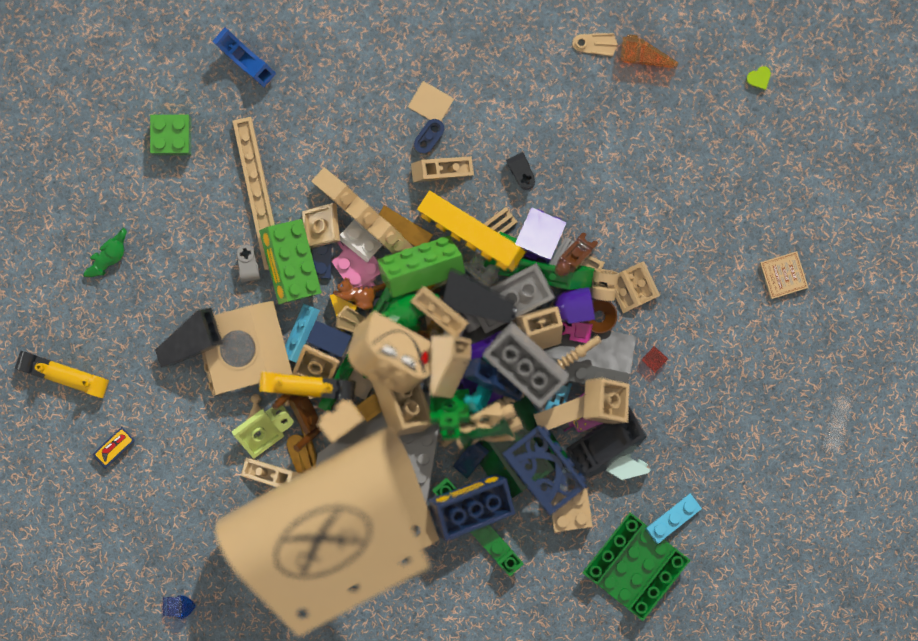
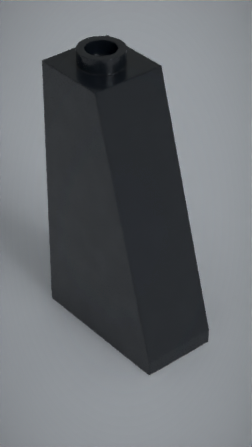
[443,267,517,323]
[155,308,223,368]

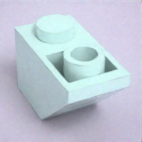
[605,454,650,480]

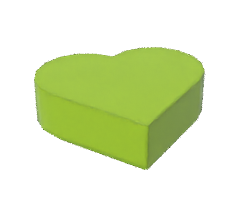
[746,66,771,90]

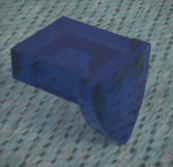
[163,595,196,619]

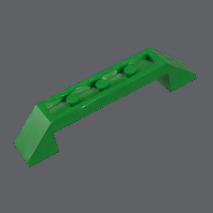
[479,252,595,290]
[432,477,524,576]

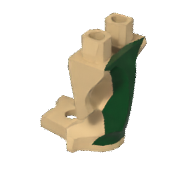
[453,402,523,450]

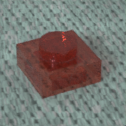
[641,346,668,373]

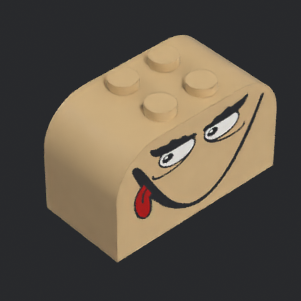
[348,311,432,393]

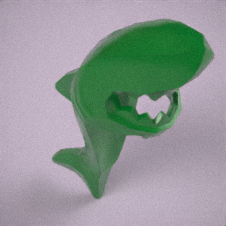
[344,290,440,379]

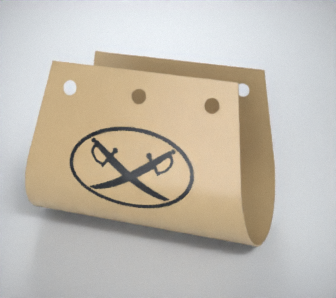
[215,427,439,637]

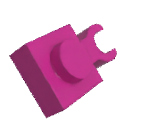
[562,322,593,343]

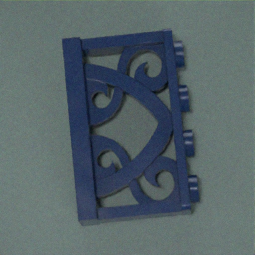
[501,425,587,516]

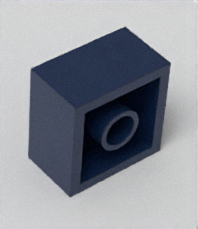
[307,321,352,360]

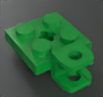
[430,389,470,440]

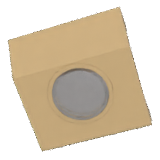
[201,301,292,396]

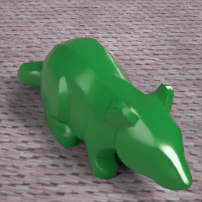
[83,227,127,277]

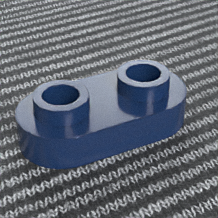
[414,119,444,154]

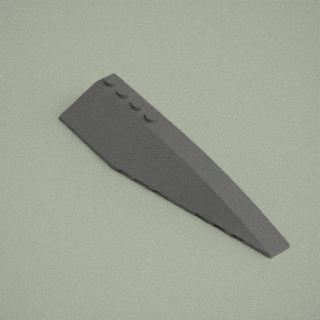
[412,322,637,384]

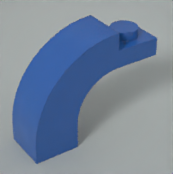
[212,27,276,87]

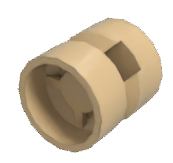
[591,269,619,301]

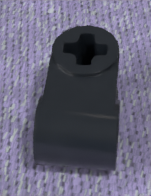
[506,152,535,190]

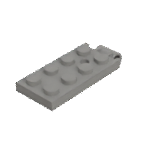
[460,263,555,333]

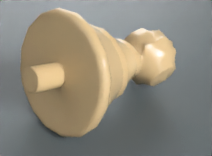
[247,394,261,420]

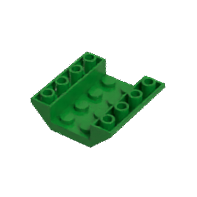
[582,512,691,621]

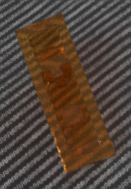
[619,34,678,69]

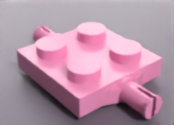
[331,241,380,293]

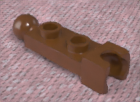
[555,232,598,277]

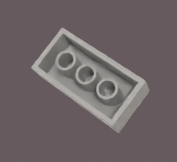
[483,322,569,407]

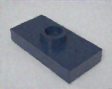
[453,441,489,479]

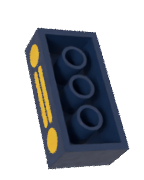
[428,473,515,541]

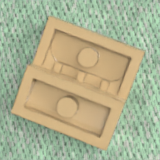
[614,261,660,313]

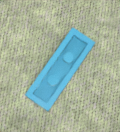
[285,303,320,363]
[645,493,702,544]

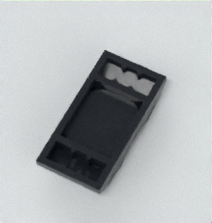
[566,407,647,479]

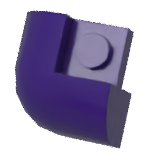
[553,287,595,324]

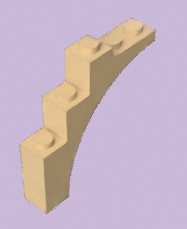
[311,167,413,254]

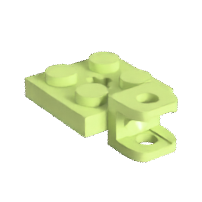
[231,405,294,459]

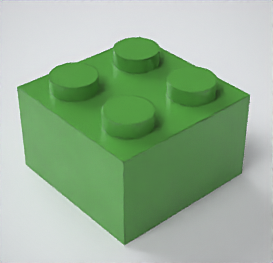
[150,114,191,155]

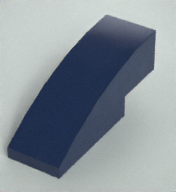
[464,358,523,401]

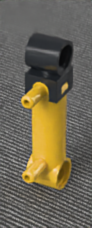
[14,350,109,398]
[259,372,356,401]

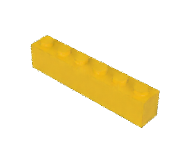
[417,190,526,271]

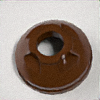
[583,299,617,334]

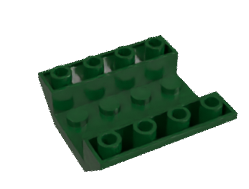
[478,395,569,499]

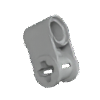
[237,245,260,283]

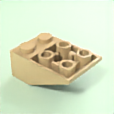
[430,336,471,398]

